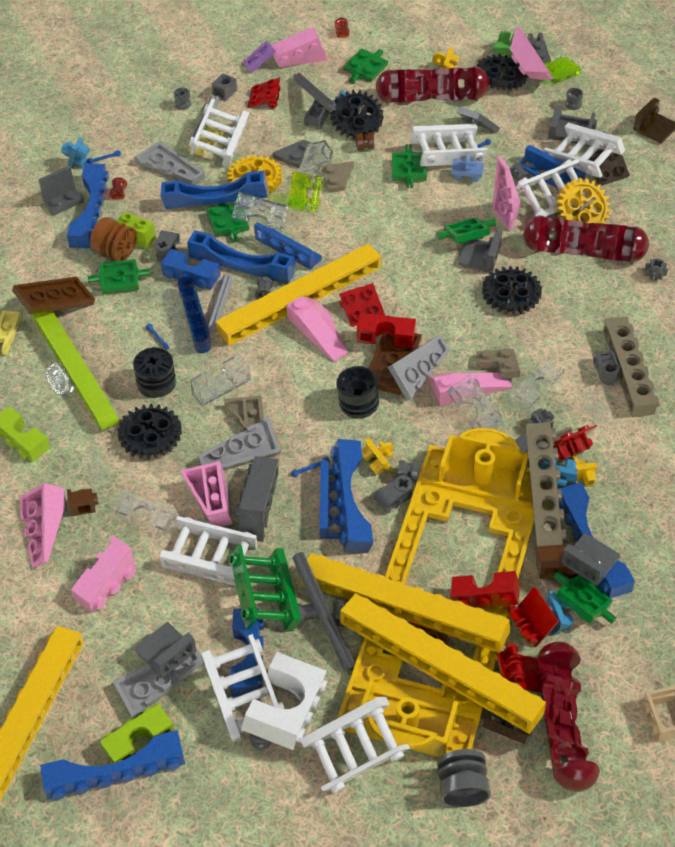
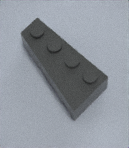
[235,456,279,542]

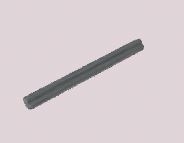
[293,72,337,112]
[292,552,355,671]

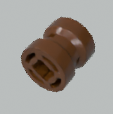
[356,132,374,150]

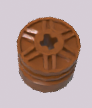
[90,217,137,261]

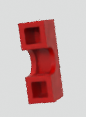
[356,313,416,348]
[450,571,520,609]

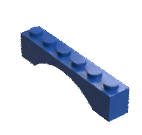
[67,163,109,248]
[160,170,268,209]
[187,230,295,284]
[330,439,374,553]
[558,482,635,598]
[40,730,185,800]

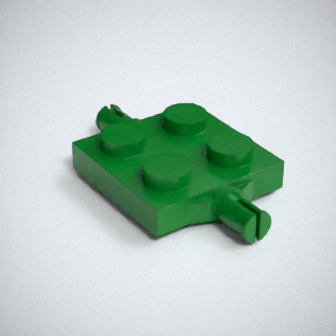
[344,48,388,84]
[392,144,427,189]
[206,203,249,243]
[437,217,496,244]
[88,259,150,294]
[553,571,617,625]

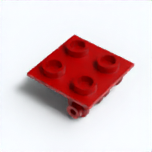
[247,77,281,109]
[339,283,386,327]
[553,425,597,460]
[507,587,559,648]
[496,643,541,693]

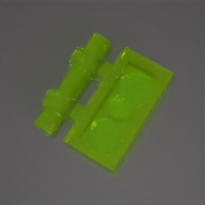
[544,56,581,84]
[288,172,323,211]

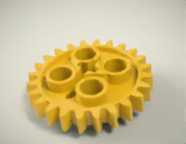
[227,154,283,195]
[555,178,611,224]

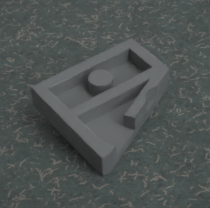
[456,107,500,133]
[272,139,318,169]

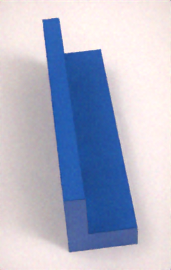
[519,145,586,189]
[254,222,322,270]
[320,461,341,539]

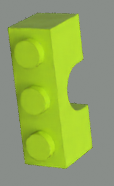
[0,406,51,462]
[100,703,175,764]

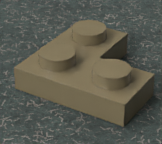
[476,348,520,379]

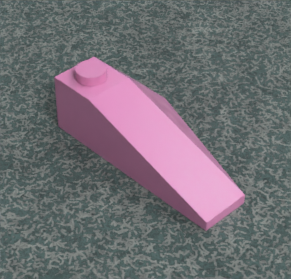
[492,156,521,231]
[287,296,348,362]
[427,372,512,406]
[20,483,66,567]

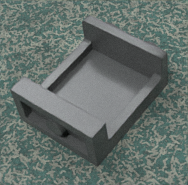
[548,105,597,146]

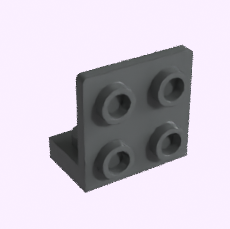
[38,166,84,216]
[458,231,503,272]
[561,533,620,586]
[135,622,197,679]

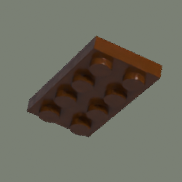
[12,277,95,314]
[369,333,422,395]

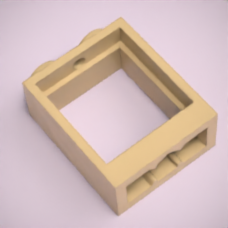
[641,686,675,742]

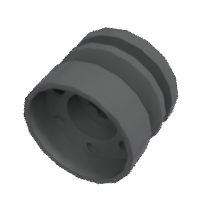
[437,749,491,808]

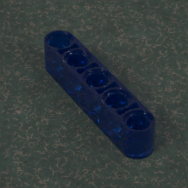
[178,277,211,354]

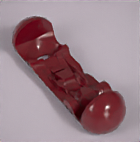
[376,67,489,103]
[523,215,649,263]
[536,642,600,792]

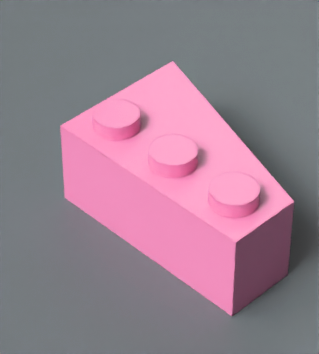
[271,27,328,68]
[181,461,233,527]

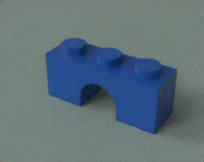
[161,249,221,290]

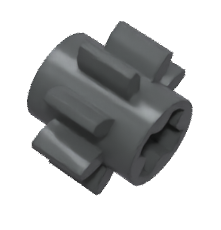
[645,258,668,280]
[529,409,555,428]

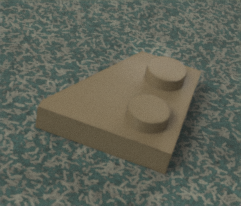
[321,161,354,193]
[224,396,264,430]

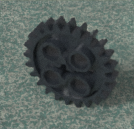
[477,54,528,91]
[330,89,384,140]
[482,266,542,315]
[117,403,182,460]

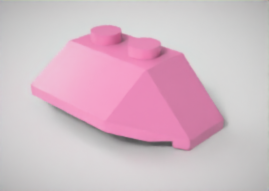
[510,26,553,80]

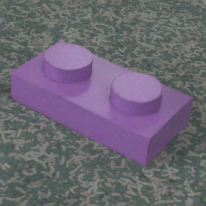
[243,40,276,73]

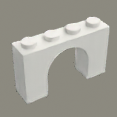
[242,652,328,750]

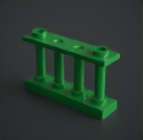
[229,545,302,632]

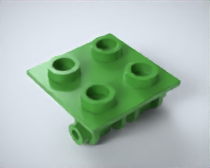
[493,30,514,56]

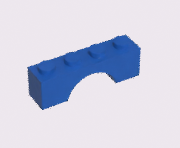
[230,608,264,697]

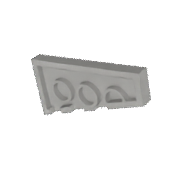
[134,141,205,185]
[388,334,450,401]
[198,416,281,470]
[113,648,204,719]

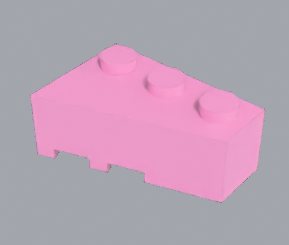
[71,535,136,613]

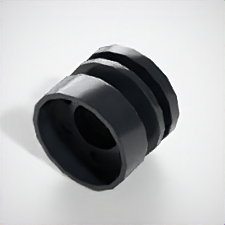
[133,347,177,398]
[336,366,379,418]

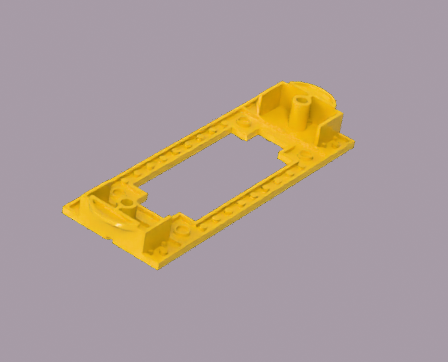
[337,428,545,757]

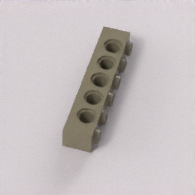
[603,316,659,417]
[525,422,567,547]

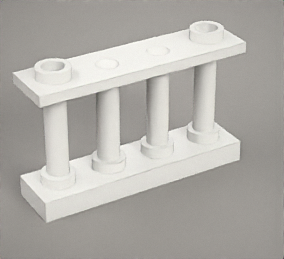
[189,99,249,167]
[543,123,625,178]
[410,124,488,166]
[516,159,594,218]
[160,516,257,586]
[201,634,284,742]
[301,697,410,793]

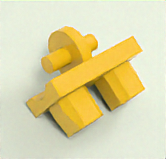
[432,47,460,69]
[362,437,394,475]
[565,456,597,487]

